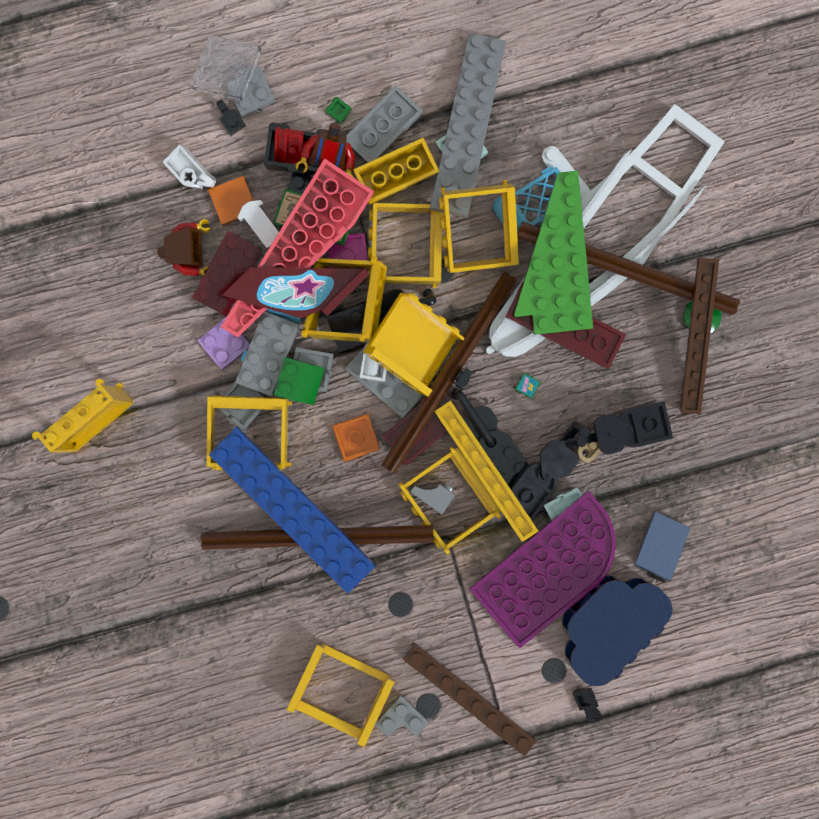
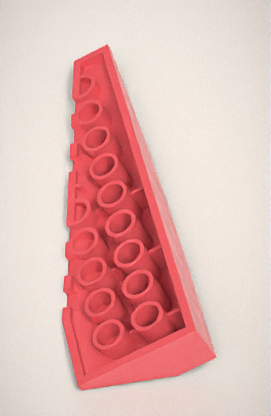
[221,159,374,337]

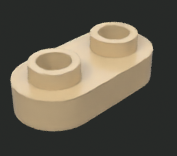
[575,430,601,463]

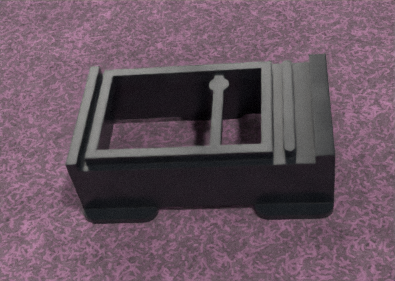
[264,123,329,175]

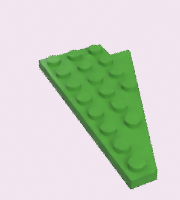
[513,170,593,335]

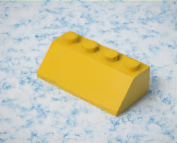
[353,138,440,205]

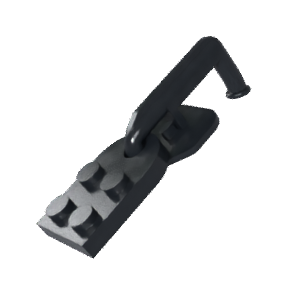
[326,289,437,352]
[452,389,528,487]
[565,401,673,455]
[509,421,590,521]

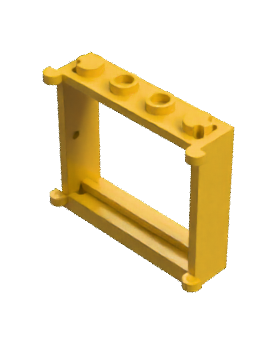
[439,180,519,273]
[368,203,442,289]
[301,256,387,342]
[32,379,134,453]
[207,395,292,470]
[398,447,501,554]

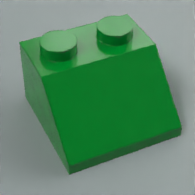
[274,357,325,405]

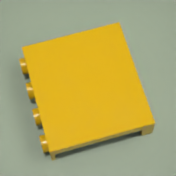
[363,292,464,396]

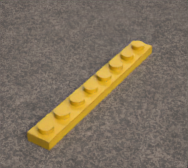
[434,401,538,542]

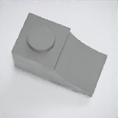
[410,483,455,514]

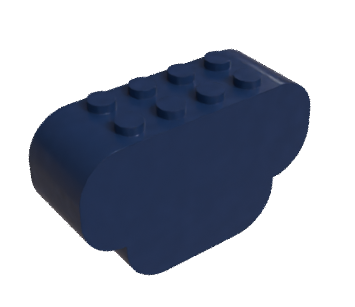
[562,575,673,686]

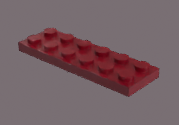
[505,282,626,369]

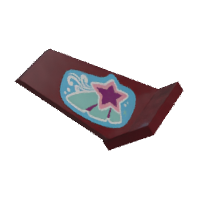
[223,267,369,318]

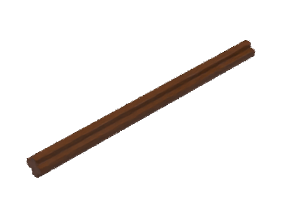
[517,221,740,315]
[381,272,517,474]
[201,525,434,550]

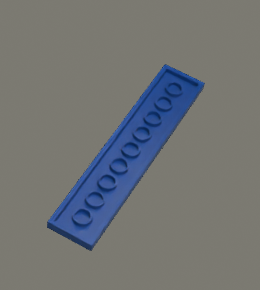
[209,426,376,594]

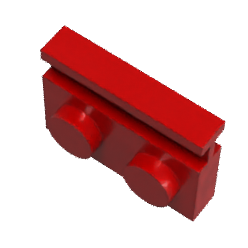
[274,126,304,165]

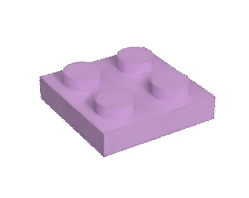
[197,317,250,370]

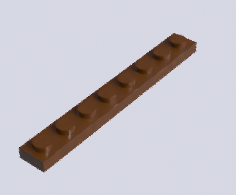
[680,258,719,414]
[403,643,536,756]

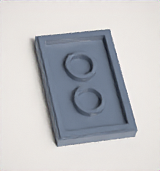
[634,512,690,581]

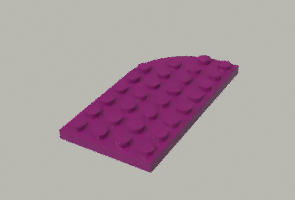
[469,490,616,649]

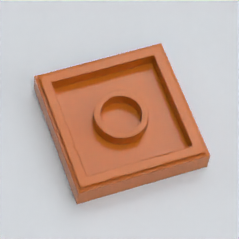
[208,176,253,226]
[332,414,380,462]

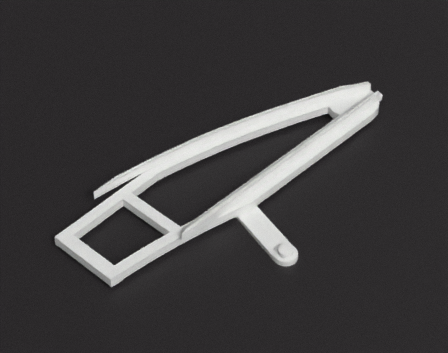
[486,104,725,357]

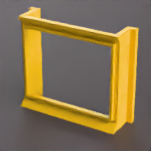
[286,643,395,747]

